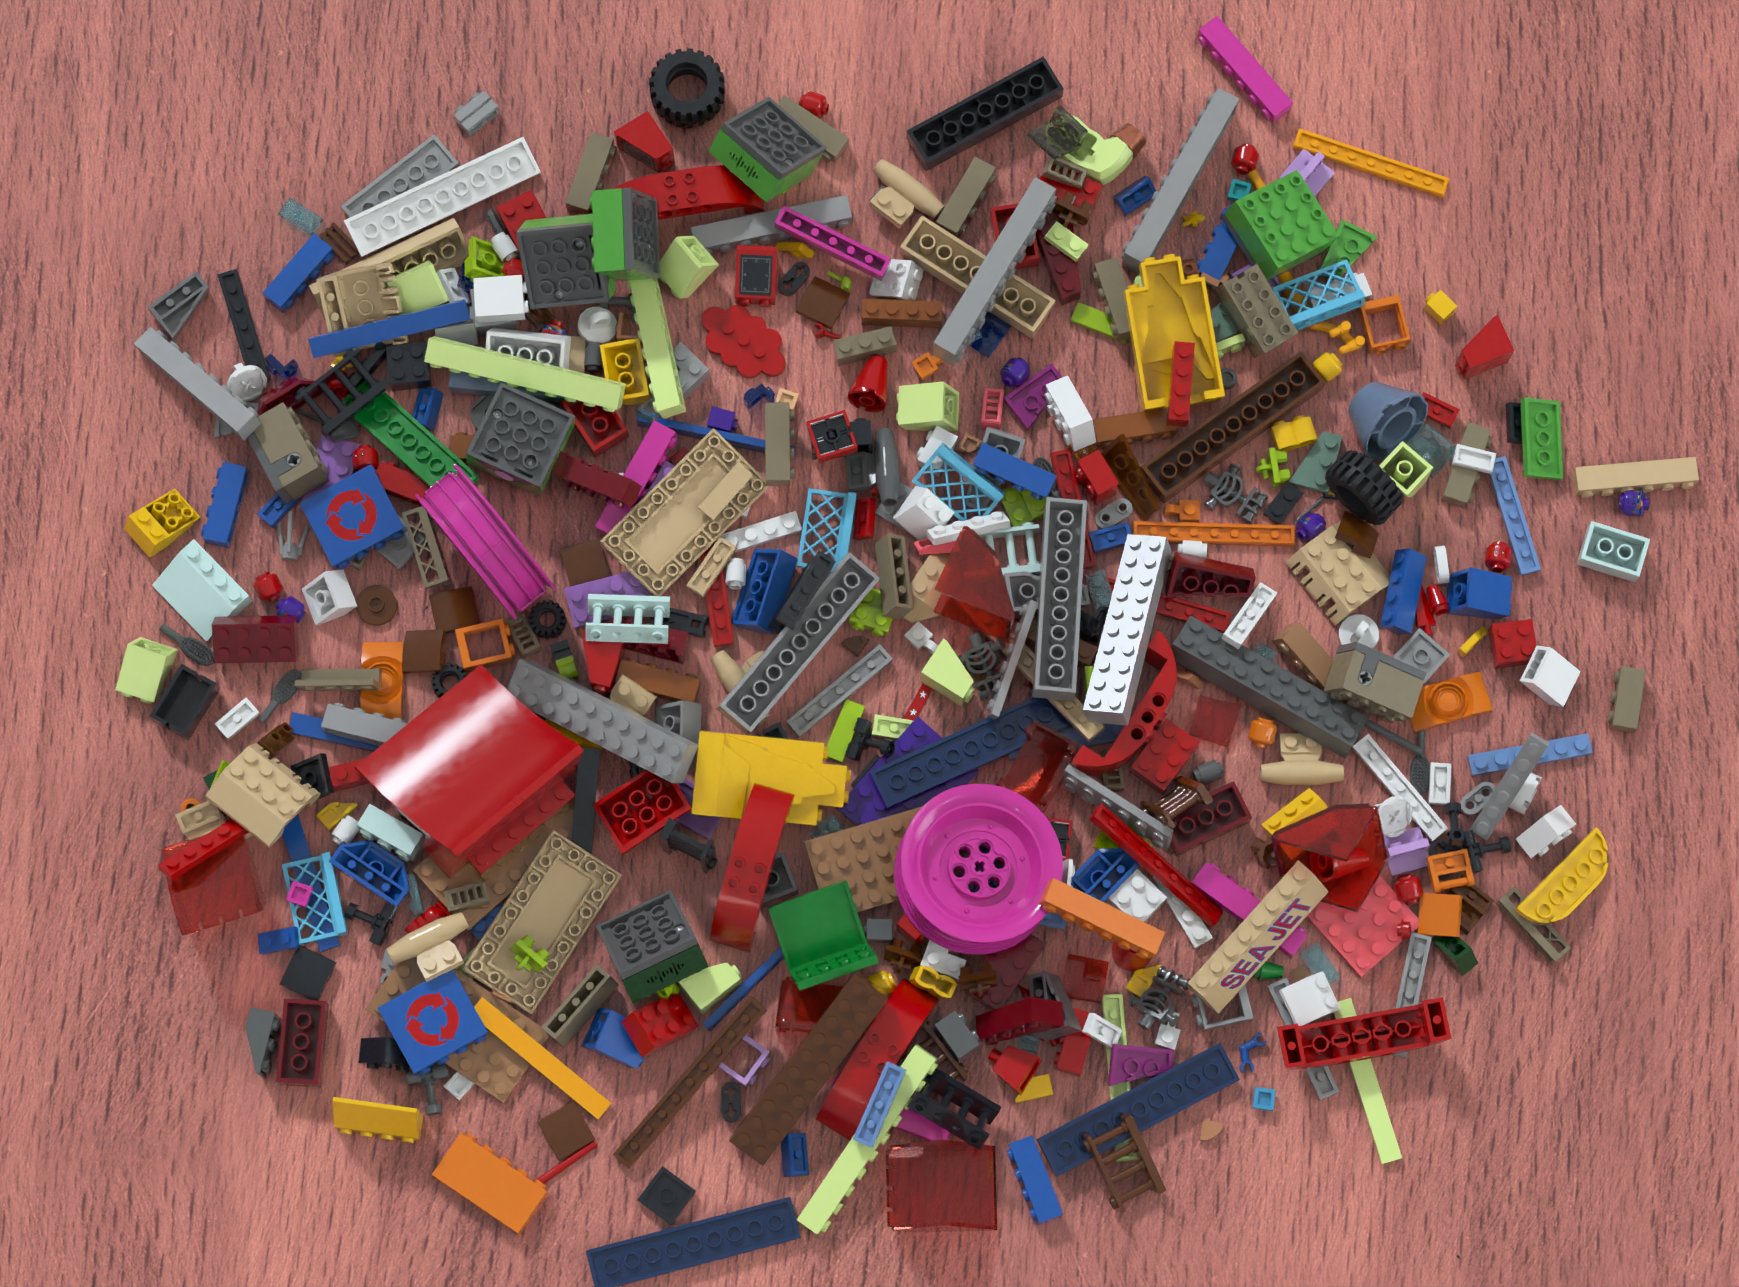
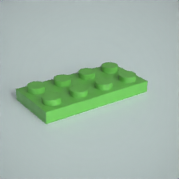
[1520,397,1563,481]

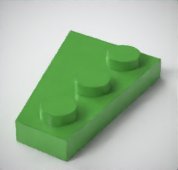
[1319,220,1377,280]

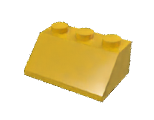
[600,338,651,405]
[1261,788,1340,861]

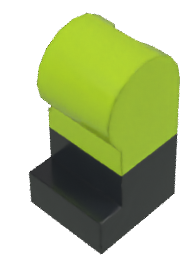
[550,639,579,679]

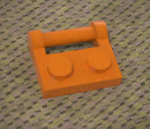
[1426,849,1475,894]

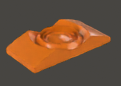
[360,642,404,720]
[1410,672,1493,733]

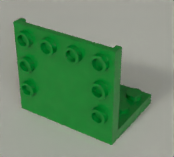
[767,880,879,991]

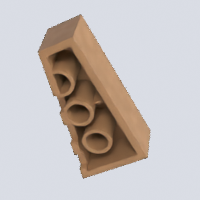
[1271,622,1333,695]

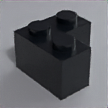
[358,1037,411,1072]

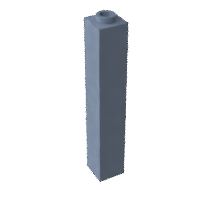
[448,371,564,403]

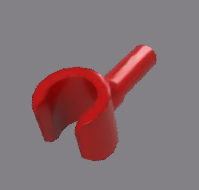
[812,323,841,339]

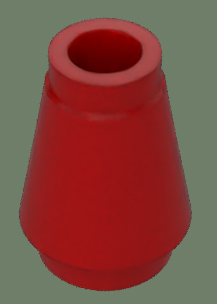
[1426,584,1450,616]

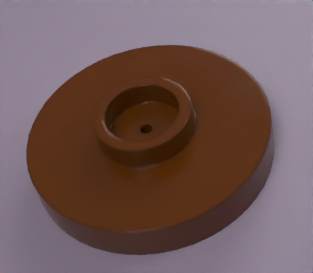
[356,585,397,626]

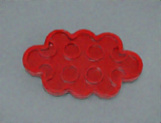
[702,305,786,379]

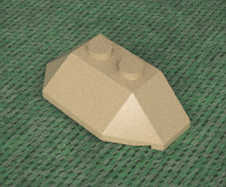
[903,553,962,624]

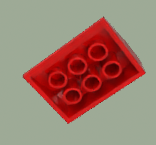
[593,770,692,855]

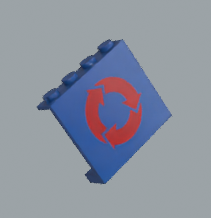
[300,465,408,570]
[378,969,488,1076]

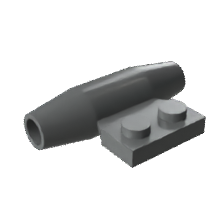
[845,428,900,506]

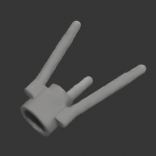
[277,510,309,561]

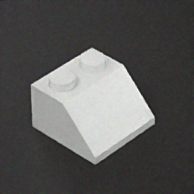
[893,486,954,540]
[302,570,357,625]
[1279,971,1341,1026]

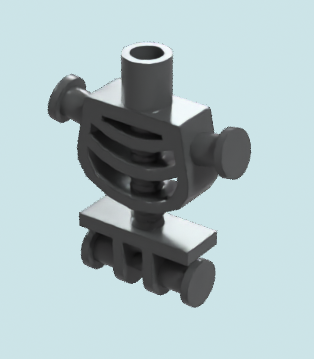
[1203,463,1269,524]
[957,632,1012,701]
[1129,965,1190,1030]

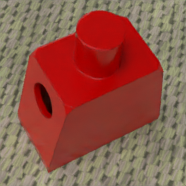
[988,1045,1042,1095]

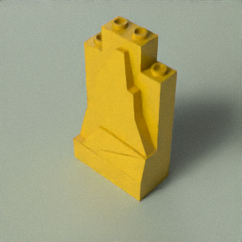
[1123,254,1225,412]
[691,730,851,826]

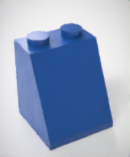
[1445,567,1512,620]
[581,1008,645,1069]

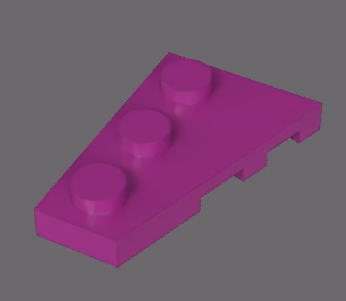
[1003,364,1063,431]
[1108,1044,1174,1086]

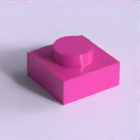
[286,881,314,908]

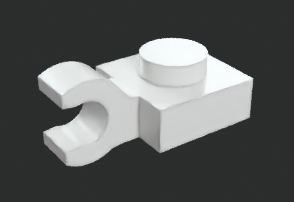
[904,621,938,655]
[1155,1012,1181,1050]

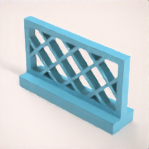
[1272,259,1365,331]
[912,442,1005,521]
[797,488,857,572]
[282,852,349,945]

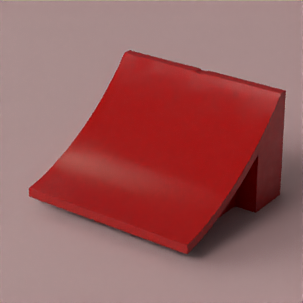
[355,665,584,879]

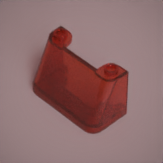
[996,720,1080,814]
[775,977,858,1041]

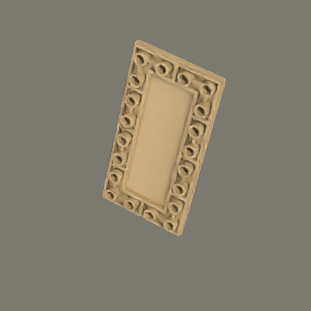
[600,428,770,596]
[462,830,622,1015]

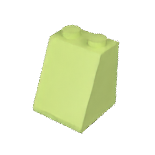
[659,236,719,298]
[386,260,449,314]
[896,381,959,431]
[1379,441,1433,497]
[115,637,178,704]
[921,639,975,707]
[677,962,742,1016]

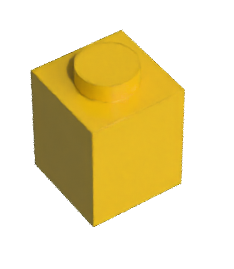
[1424,290,1457,325]

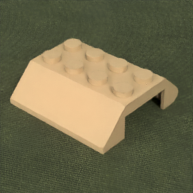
[316,263,409,358]
[1285,521,1390,626]
[205,743,321,848]

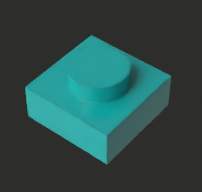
[1227,179,1252,201]

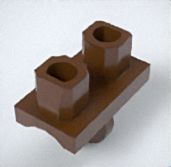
[1055,192,1092,228]
[258,722,295,757]
[1250,837,1285,869]
[884,938,923,974]
[958,962,997,998]

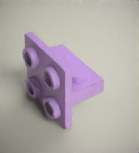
[1280,149,1334,197]
[1380,826,1430,876]

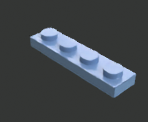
[853,1061,907,1148]

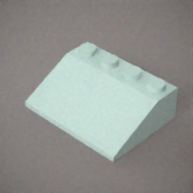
[152,539,252,643]

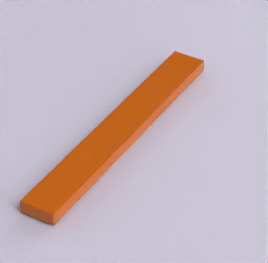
[1133,521,1295,547]

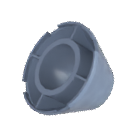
[1348,382,1428,461]

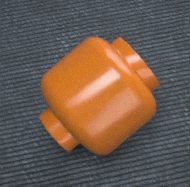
[1248,717,1277,748]

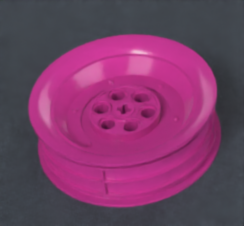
[414,463,556,621]
[894,784,1063,955]

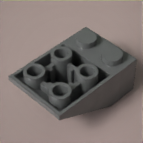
[245,1007,282,1079]

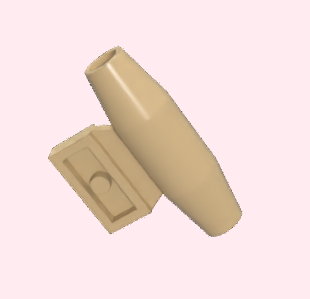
[869,159,945,229]
[711,650,770,726]
[610,674,657,716]
[1260,734,1344,785]
[169,800,252,860]
[386,912,469,982]

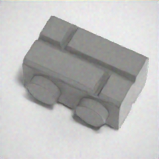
[453,91,500,137]

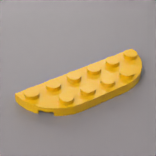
[1514,827,1608,923]

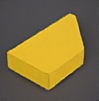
[776,242,814,258]
[1457,626,1488,657]
[316,802,359,831]
[1125,965,1161,998]
[1015,1074,1053,1104]

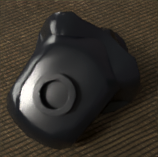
[1079,606,1109,643]

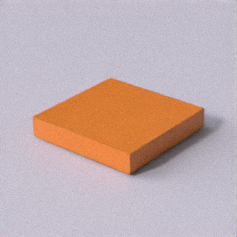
[1418,893,1462,937]

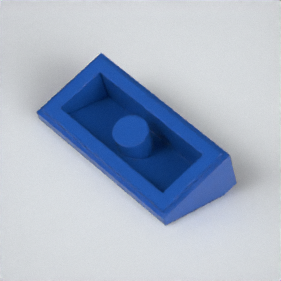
[1113,176,1156,215]
[413,388,443,430]
[781,1133,809,1177]

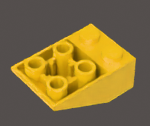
[124,488,201,558]

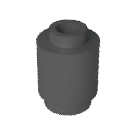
[584,342,604,373]
[1192,759,1224,785]

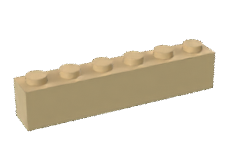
[1572,457,1699,498]

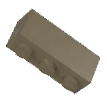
[833,326,896,366]
[1607,666,1646,733]

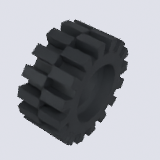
[529,600,566,639]
[431,663,467,698]

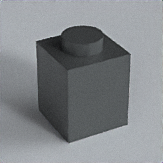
[863,919,892,943]

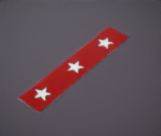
[903,683,933,721]

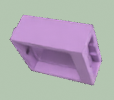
[718,1035,771,1088]

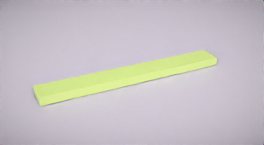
[1101,994,1137,1162]
[1333,998,1402,1165]

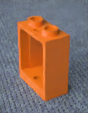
[1358,295,1411,355]
[455,618,516,673]

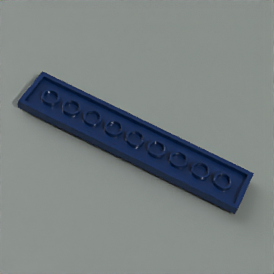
[869,697,1072,810]
[1036,1042,1240,1177]
[586,1197,801,1287]

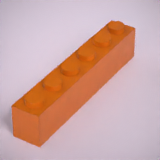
[1038,878,1165,959]

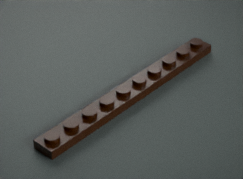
[613,996,768,1169]

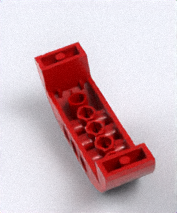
[612,165,764,220]
[1070,630,1177,777]
[710,783,795,953]
[816,978,939,1141]
[1277,997,1452,1070]

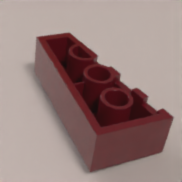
[1036,218,1081,306]
[551,451,642,508]
[1165,552,1256,598]
[608,617,690,664]
[975,997,1064,1045]

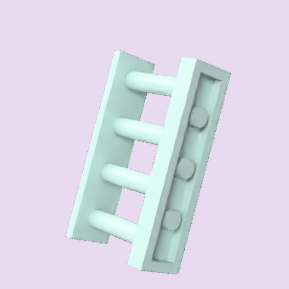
[958,522,1040,585]
[586,594,670,644]

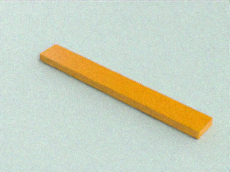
[1292,128,1450,198]
[474,997,611,1120]

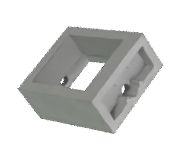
[1191,985,1254,1032]

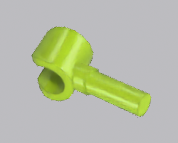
[827,271,852,291]

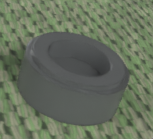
[1221,368,1237,389]

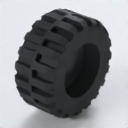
[649,48,725,128]
[1325,450,1403,526]

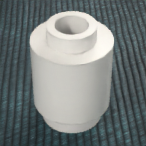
[491,232,519,263]
[1177,540,1207,558]
[725,558,746,590]
[331,815,359,846]

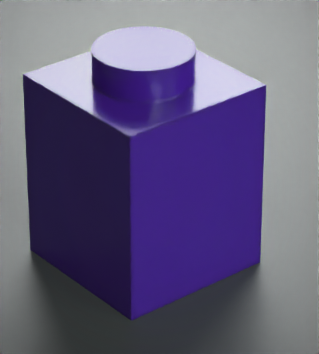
[707,406,738,433]

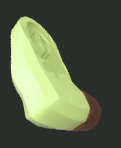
[1044,115,1146,185]

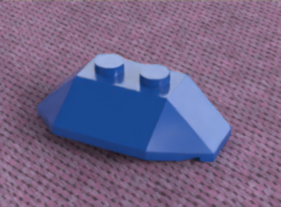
[329,840,409,907]
[1071,848,1140,903]

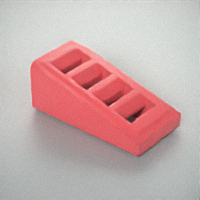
[980,388,1004,430]
[913,538,960,555]

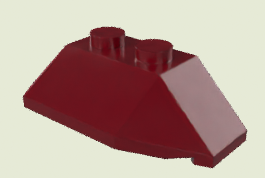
[257,376,323,417]

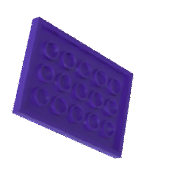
[836,717,979,826]

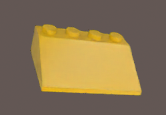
[332,1097,423,1143]

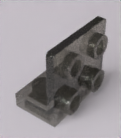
[1028,106,1088,159]

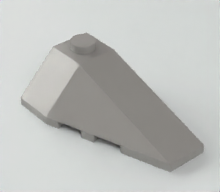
[965,426,1026,508]
[1004,571,1090,620]

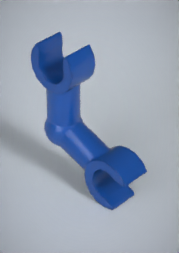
[1239,1033,1267,1073]

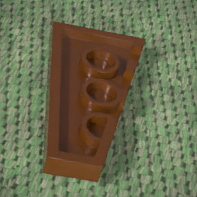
[1101,434,1160,521]

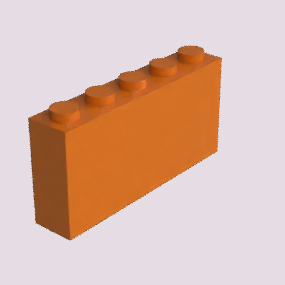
[431,1132,548,1235]

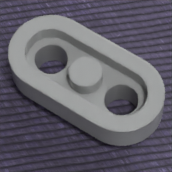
[1095,498,1133,529]
[1460,782,1496,816]

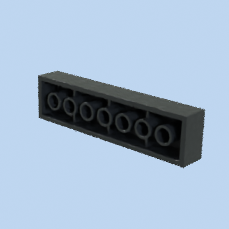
[906,56,1064,171]

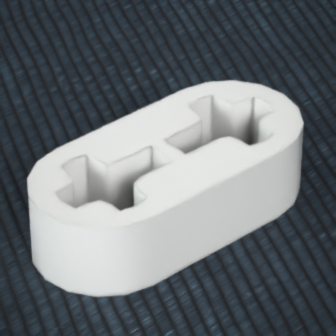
[1433,546,1449,584]

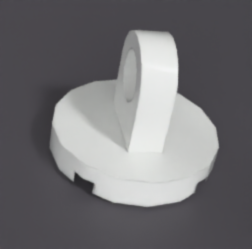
[577,307,617,344]
[227,363,267,402]
[1338,614,1379,649]
[1372,796,1413,837]

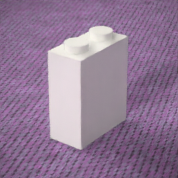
[473,275,529,323]
[1520,645,1581,707]

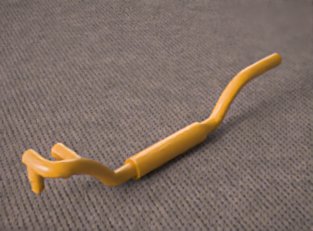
[1248,169,1365,355]

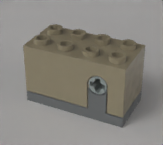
[1213,264,1298,358]
[247,402,329,504]
[1324,642,1427,723]

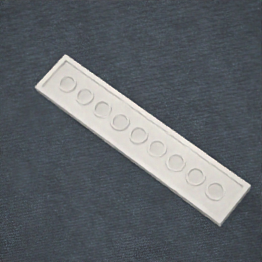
[344,137,541,258]

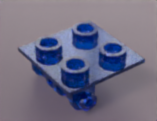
[970,311,1011,358]

